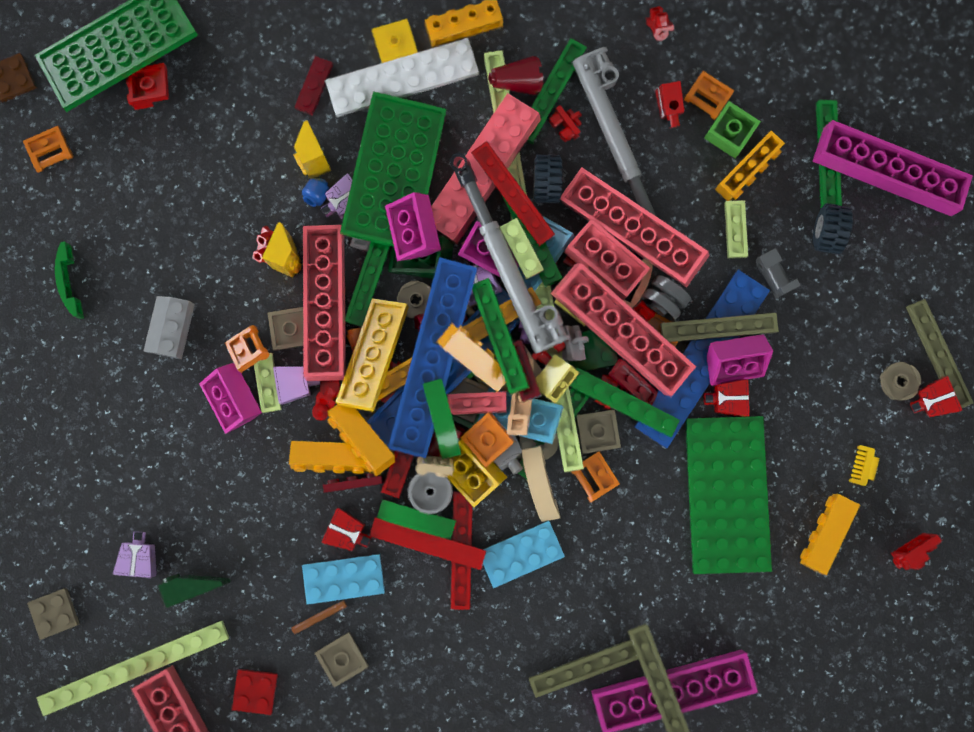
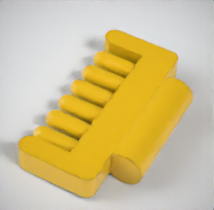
[849,445,880,486]

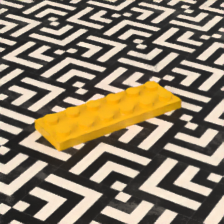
[336,299,409,412]

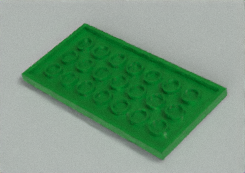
[35,0,198,112]
[340,91,446,247]
[685,416,772,574]

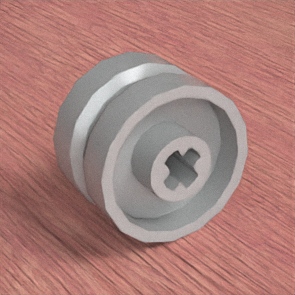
[408,472,453,514]

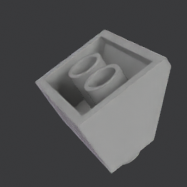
[144,296,195,360]

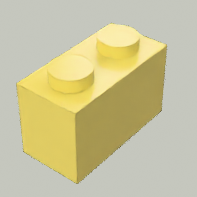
[536,354,579,404]

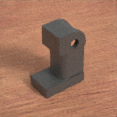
[756,248,801,300]

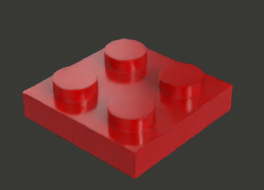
[232,669,278,715]

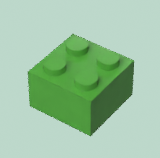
[704,101,761,158]

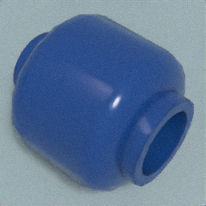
[302,178,329,207]

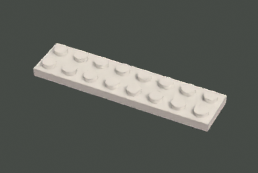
[325,38,479,117]

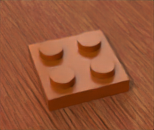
[461,412,516,467]

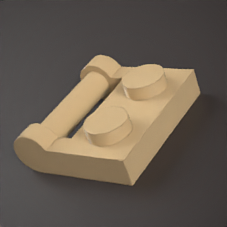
[416,455,453,477]

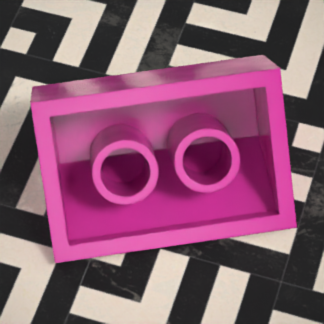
[385,192,441,261]
[458,221,519,278]
[707,334,773,386]
[199,363,262,434]

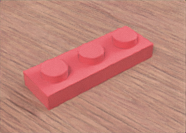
[448,392,507,415]

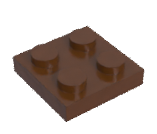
[0,53,37,103]

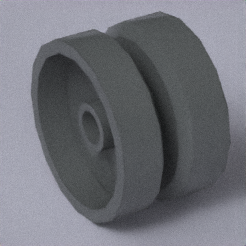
[641,275,691,322]

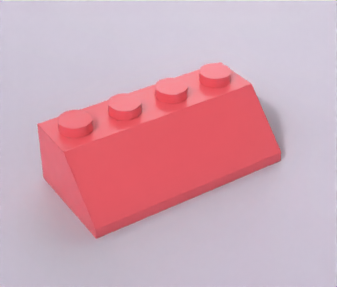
[564,219,651,300]

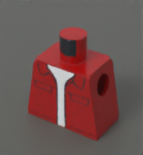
[655,81,684,128]
[910,376,962,417]
[703,379,750,417]
[322,508,372,551]

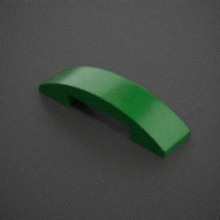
[55,241,84,319]
[422,378,461,460]
[377,499,456,540]

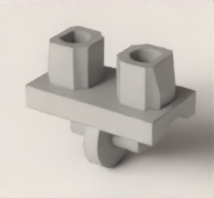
[562,325,589,361]

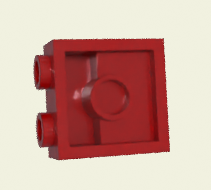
[126,63,169,110]
[891,533,942,571]

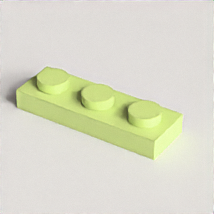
[725,200,748,258]
[500,218,544,280]
[254,353,282,413]

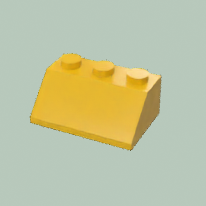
[294,120,331,179]
[262,222,302,277]
[447,439,507,507]

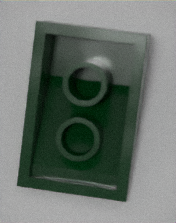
[388,236,454,279]
[562,330,618,372]
[158,574,231,608]

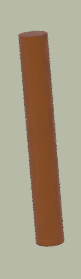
[291,600,347,634]

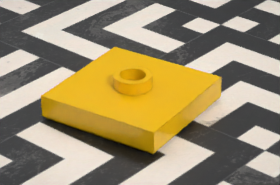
[372,19,418,63]

